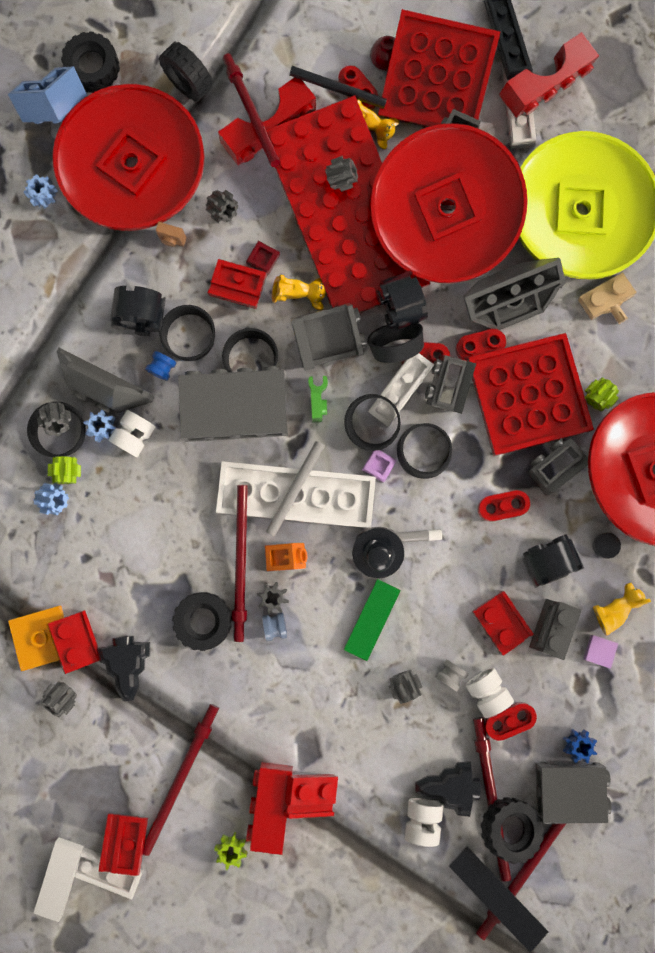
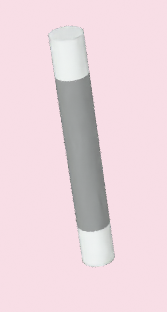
[396,530,442,542]

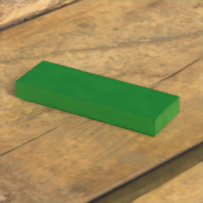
[344,579,401,661]

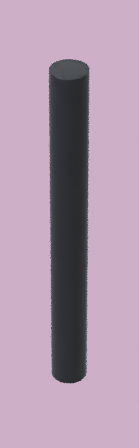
[289,65,387,109]

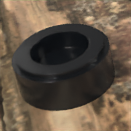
[593,533,621,559]

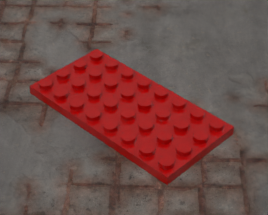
[266,95,431,313]

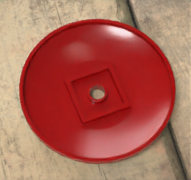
[53,84,205,231]
[371,124,528,284]
[588,392,655,546]

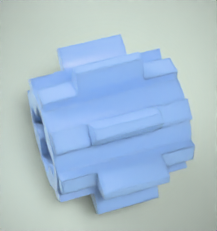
[24,174,58,209]
[83,410,116,443]
[33,483,69,515]

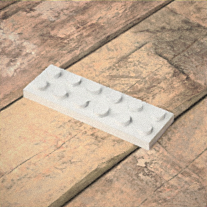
[216,461,376,529]

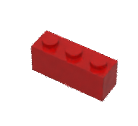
[246,762,293,855]

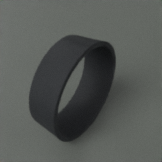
[159,305,215,361]
[367,323,424,363]
[222,328,278,373]
[344,394,401,451]
[27,401,86,457]
[397,423,452,479]

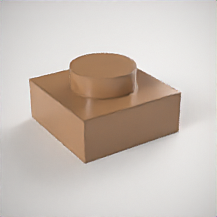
[156,222,187,247]

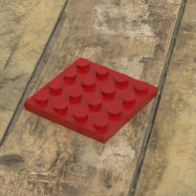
[378,9,500,127]
[467,333,594,456]

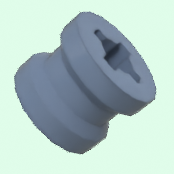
[262,612,287,642]

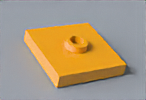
[8,606,65,672]

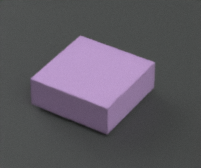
[362,450,397,483]
[583,635,618,669]

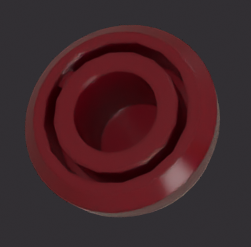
[370,36,395,71]

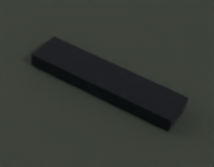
[483,0,533,80]
[449,846,549,953]

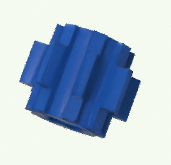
[563,729,597,763]

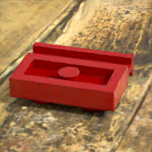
[207,259,267,310]
[472,591,534,656]
[47,610,99,674]
[283,774,338,819]
[98,813,148,876]

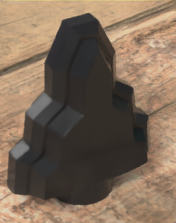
[97,636,150,702]
[415,761,481,817]

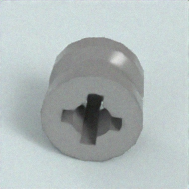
[435,659,469,692]

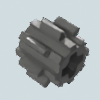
[325,156,358,192]
[205,190,238,223]
[37,402,72,436]
[257,582,289,614]
[388,670,423,704]
[41,681,77,717]

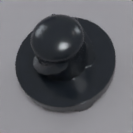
[352,527,405,578]

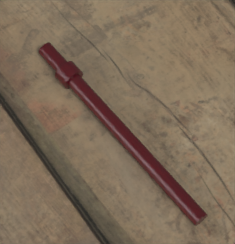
[222,53,280,167]
[231,485,248,642]
[143,704,219,856]
[473,717,511,882]
[476,823,567,941]

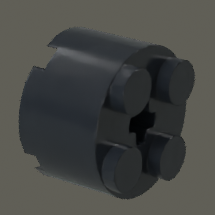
[376,270,428,330]
[110,286,166,336]
[522,534,584,588]

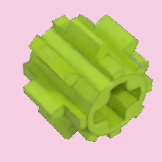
[585,377,619,412]
[47,457,81,484]
[214,832,248,870]

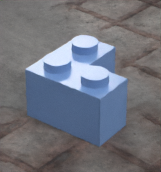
[8,66,87,124]

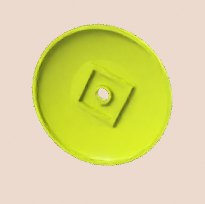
[519,131,655,279]

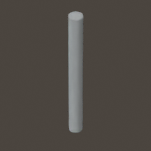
[266,441,324,537]

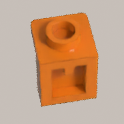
[265,543,307,571]

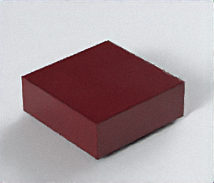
[246,241,280,276]

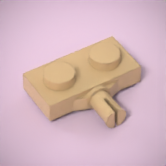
[578,272,637,324]

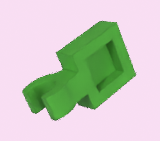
[308,376,328,423]

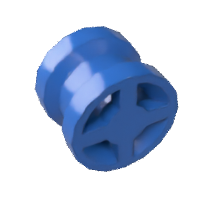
[145,351,177,381]

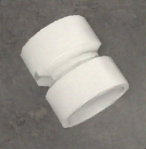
[108,410,156,458]
[465,668,514,718]
[405,798,444,847]

